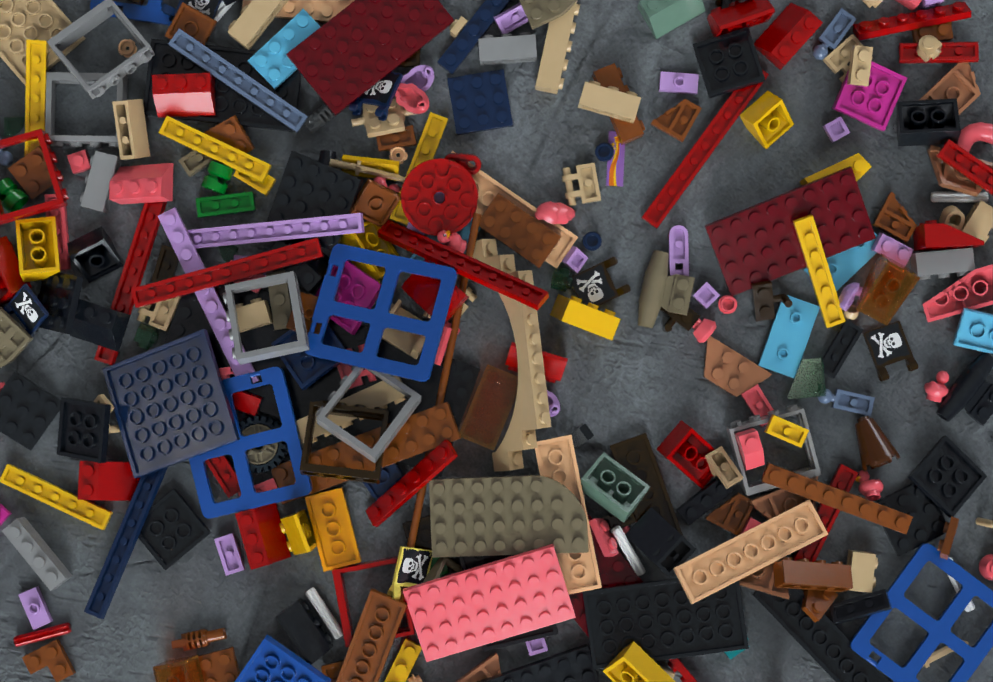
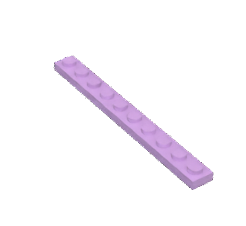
[158,207,260,384]
[187,213,365,249]

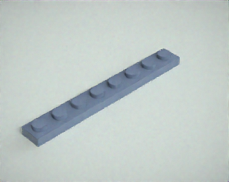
[168,28,308,133]

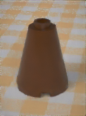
[855,416,901,471]

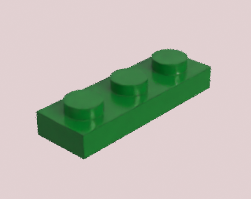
[196,191,256,218]

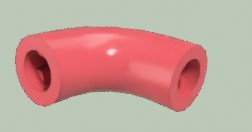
[957,122,993,152]

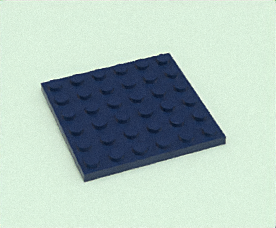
[102,329,240,478]

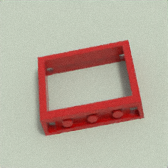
[0,129,69,225]
[332,556,416,647]

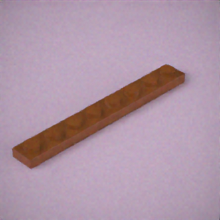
[761,462,913,534]

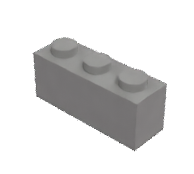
[478,32,537,66]
[80,151,123,214]
[910,248,975,280]

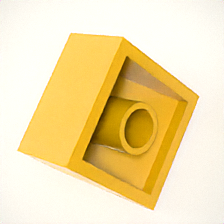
[739,90,794,149]

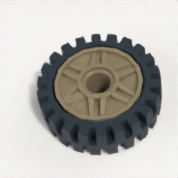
[239,415,288,473]

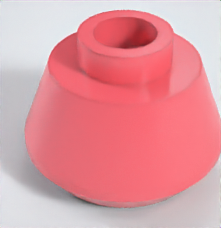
[692,318,717,343]
[979,554,993,581]

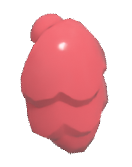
[395,83,429,114]
[535,201,576,224]

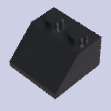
[67,226,123,283]

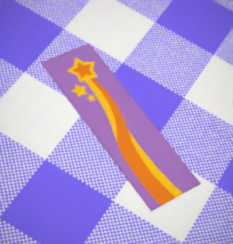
[606,131,625,187]

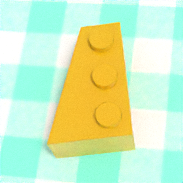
[800,153,872,185]
[550,294,621,340]

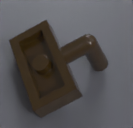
[751,280,792,322]
[660,307,700,332]

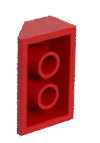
[707,0,775,37]
[754,3,823,70]
[152,73,216,118]
[0,236,32,306]
[505,342,568,384]
[235,503,291,570]

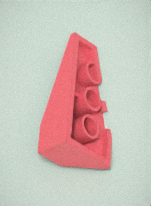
[922,264,993,322]

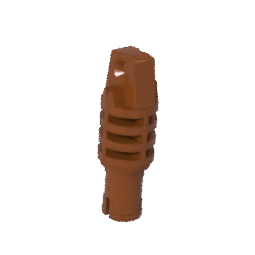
[171,628,227,651]

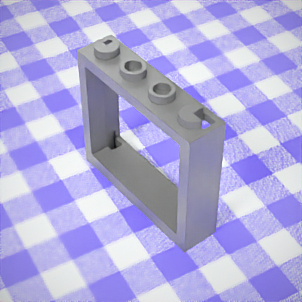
[47,0,155,99]
[45,72,128,148]
[223,271,310,365]
[316,366,421,463]
[726,404,821,496]

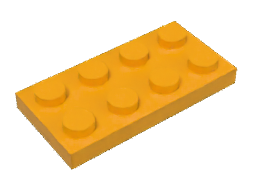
[305,487,362,572]

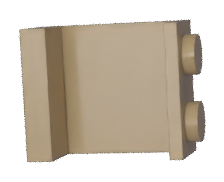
[382,299,425,359]

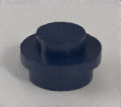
[595,142,614,162]
[583,232,602,251]

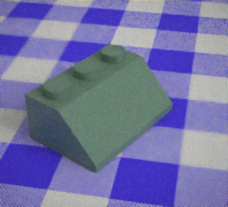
[637,0,706,40]
[581,452,650,523]

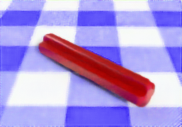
[14,622,71,647]

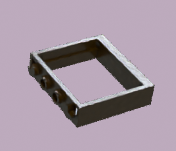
[300,400,389,484]

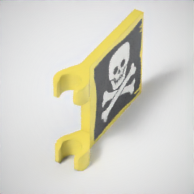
[387,546,432,600]

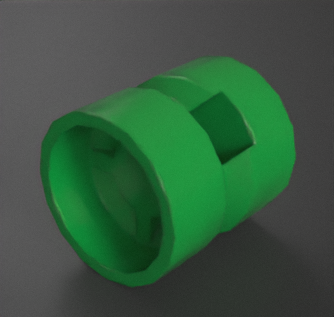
[201,161,234,195]
[0,177,29,213]

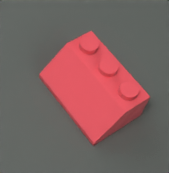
[109,163,174,205]

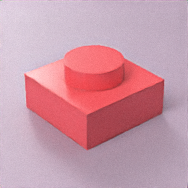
[67,149,91,174]

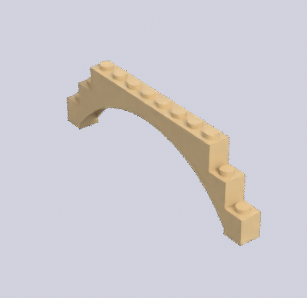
[467,239,551,472]

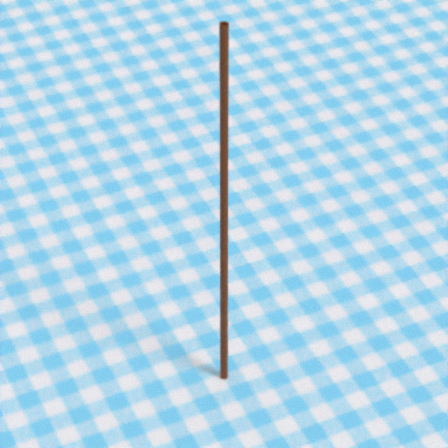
[400,213,481,601]

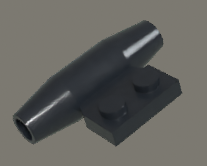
[936,352,993,426]

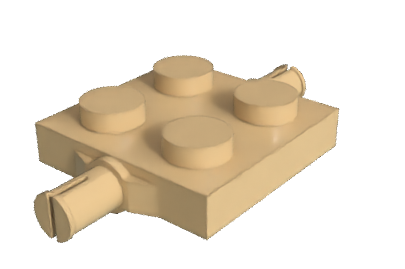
[351,95,416,138]

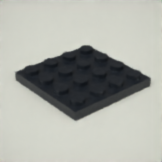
[267,151,363,251]

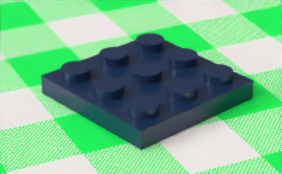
[447,69,513,136]
[271,324,346,390]

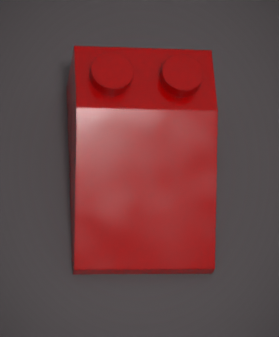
[913,220,984,251]
[400,259,469,324]
[656,420,715,489]
[77,460,141,501]

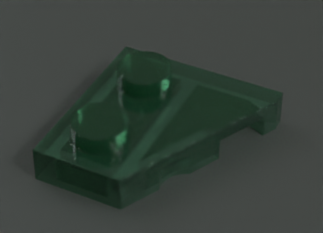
[787,358,826,399]

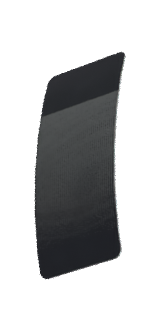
[570,424,594,450]

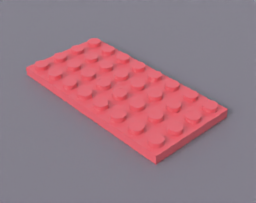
[403,544,576,662]

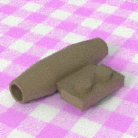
[638,250,695,328]

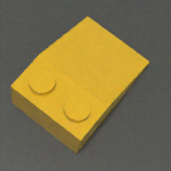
[279,509,317,555]

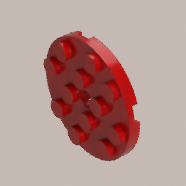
[401,158,478,236]

